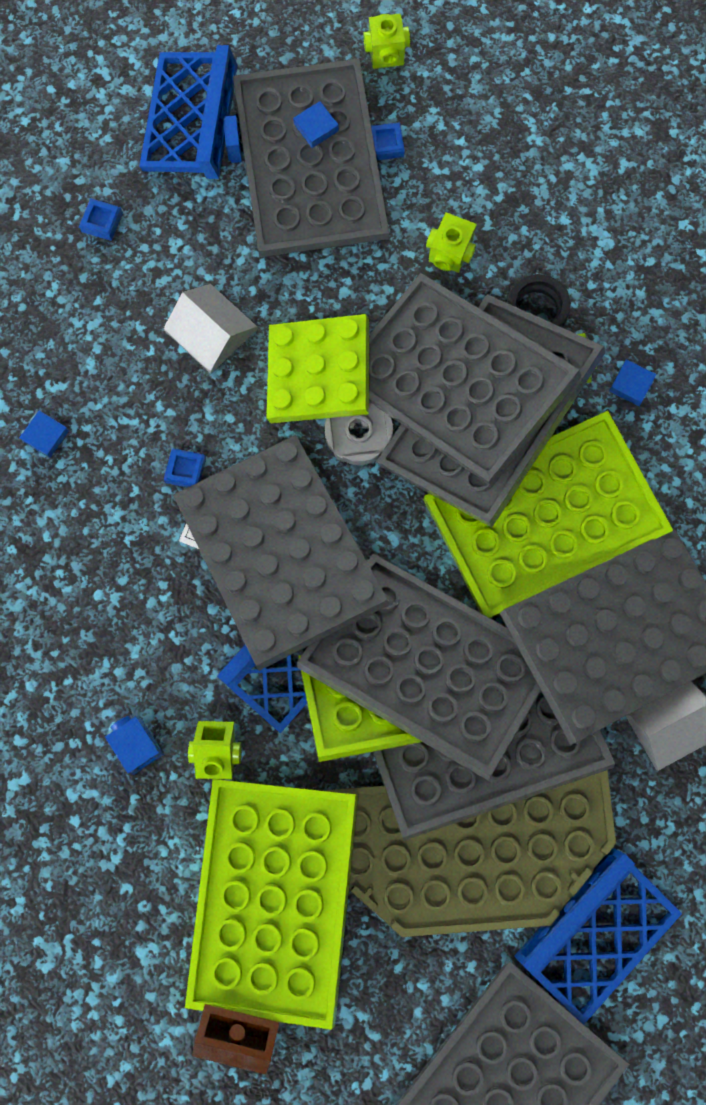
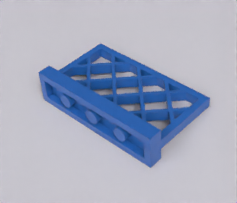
[139,45,238,179]
[217,644,307,733]
[514,848,682,1024]

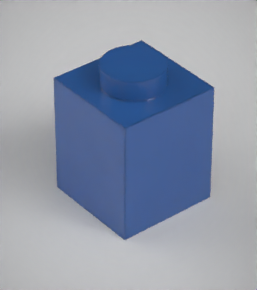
[105,716,165,775]

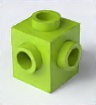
[363,13,410,69]
[426,212,477,273]
[188,721,242,779]

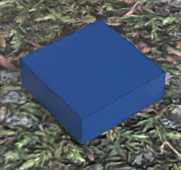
[293,101,339,148]
[223,115,242,163]
[371,122,405,160]
[79,198,123,241]
[609,359,656,406]
[19,411,69,458]
[164,448,206,488]

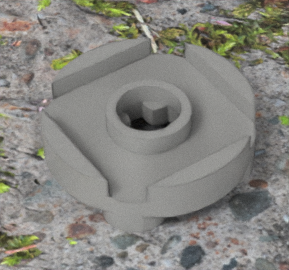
[325,401,393,465]

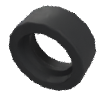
[506,274,571,328]

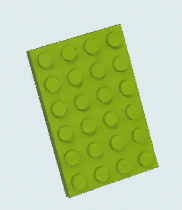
[423,411,673,619]
[185,779,358,1030]

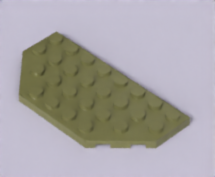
[321,770,616,937]

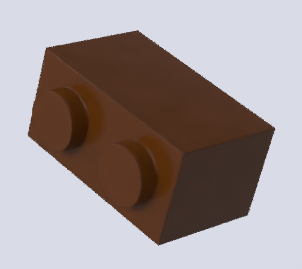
[192,1004,279,1075]

